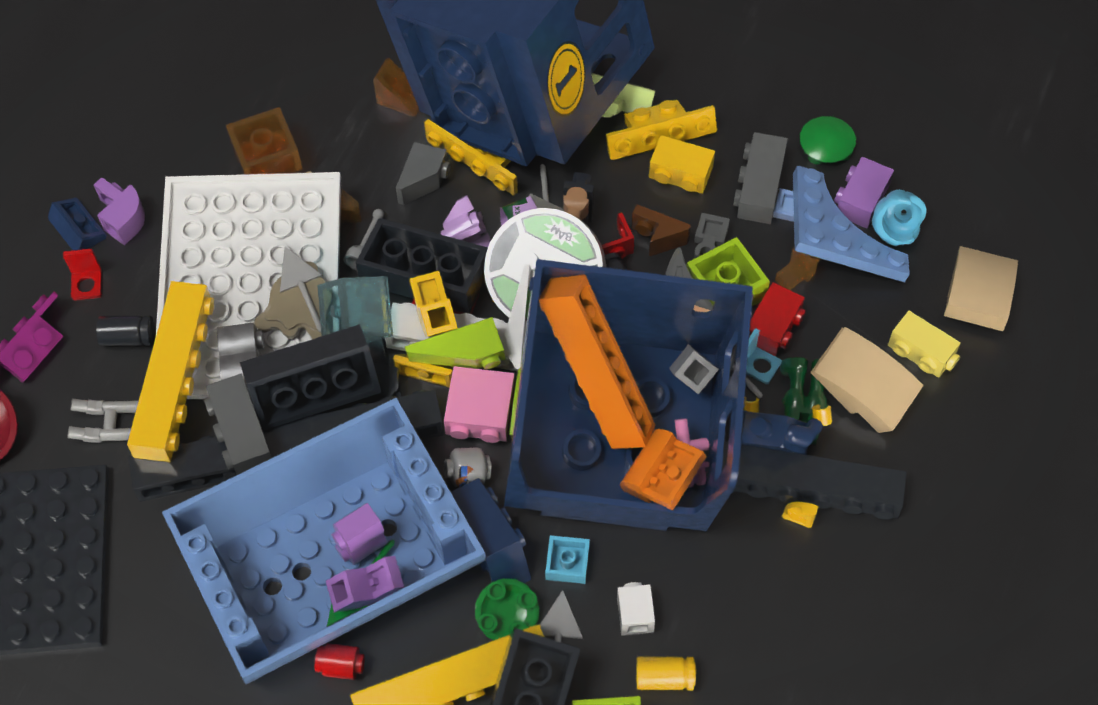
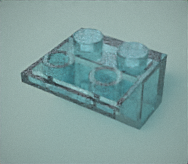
[317,276,393,343]

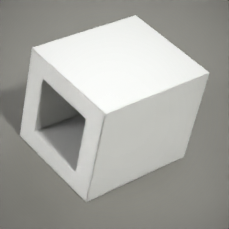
[617,582,655,636]

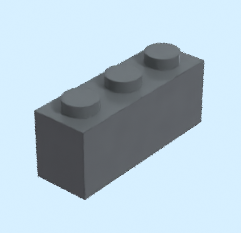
[733,132,788,224]
[204,374,272,475]

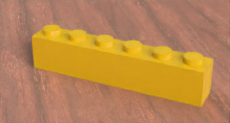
[127,281,214,462]
[350,624,544,705]

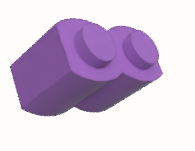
[331,503,387,565]

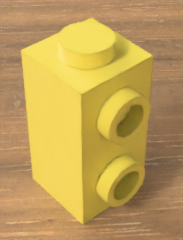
[888,311,961,378]

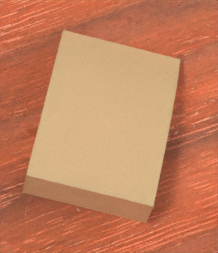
[944,246,1018,331]
[810,327,923,433]

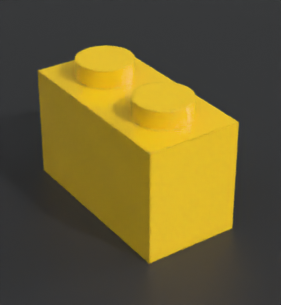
[649,135,715,194]

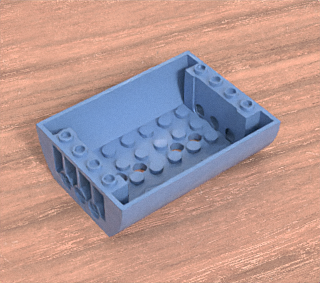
[162,398,485,684]

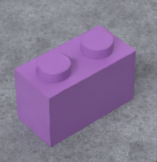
[834,157,894,229]

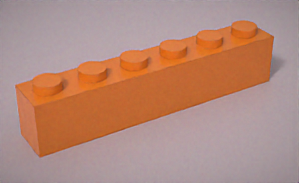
[538,275,655,449]

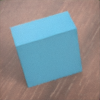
[545,535,590,584]

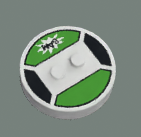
[484,208,606,324]

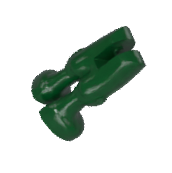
[780,357,828,446]

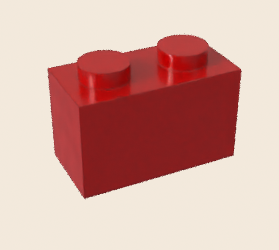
[749,282,806,357]

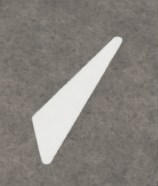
[502,264,530,369]

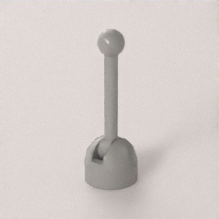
[343,209,384,270]

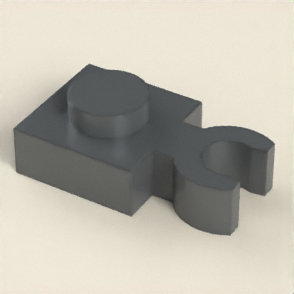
[694,213,730,259]

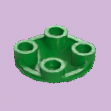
[800,116,856,164]
[475,578,539,640]

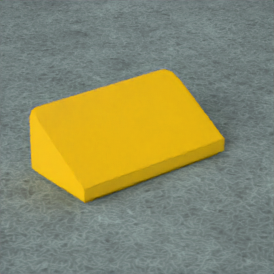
[393,354,453,388]

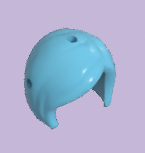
[872,190,927,246]

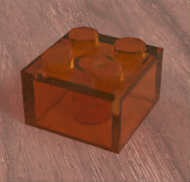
[226,107,302,175]

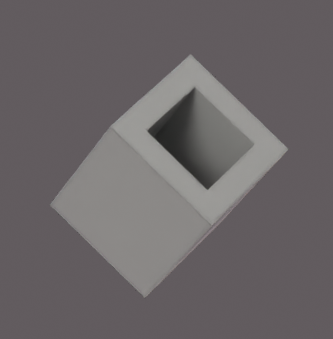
[669,344,719,394]

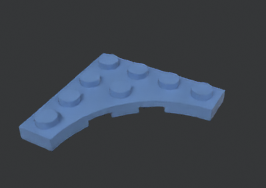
[793,165,910,282]

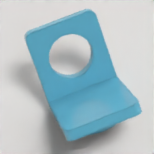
[746,328,782,384]

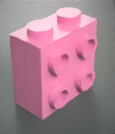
[444,366,515,443]

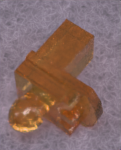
[775,247,821,290]

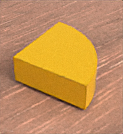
[782,502,819,528]

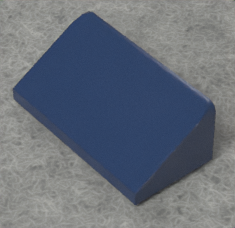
[48,198,107,250]

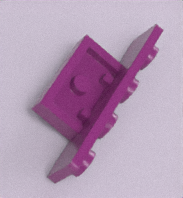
[0,292,63,383]

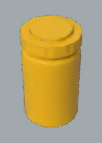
[636,657,696,690]

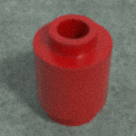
[315,643,365,680]

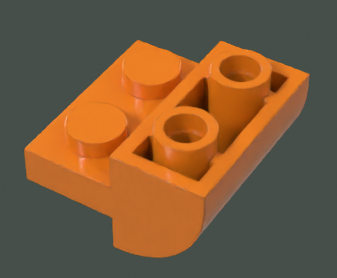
[620,429,706,511]

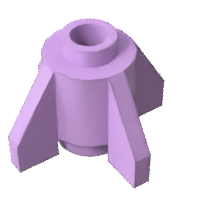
[441,195,491,247]

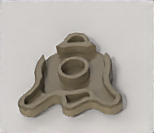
[254,262,331,339]

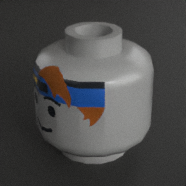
[444,447,491,488]

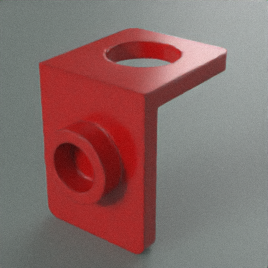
[601,212,634,259]
[63,249,102,300]

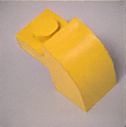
[409,271,458,337]

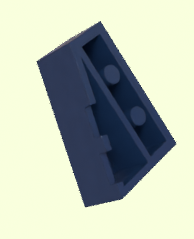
[451,478,532,583]

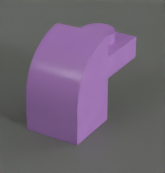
[94,177,145,246]
[326,556,404,612]

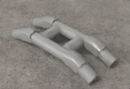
[67,398,179,443]

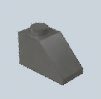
[396,142,451,205]

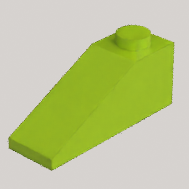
[404,317,506,369]

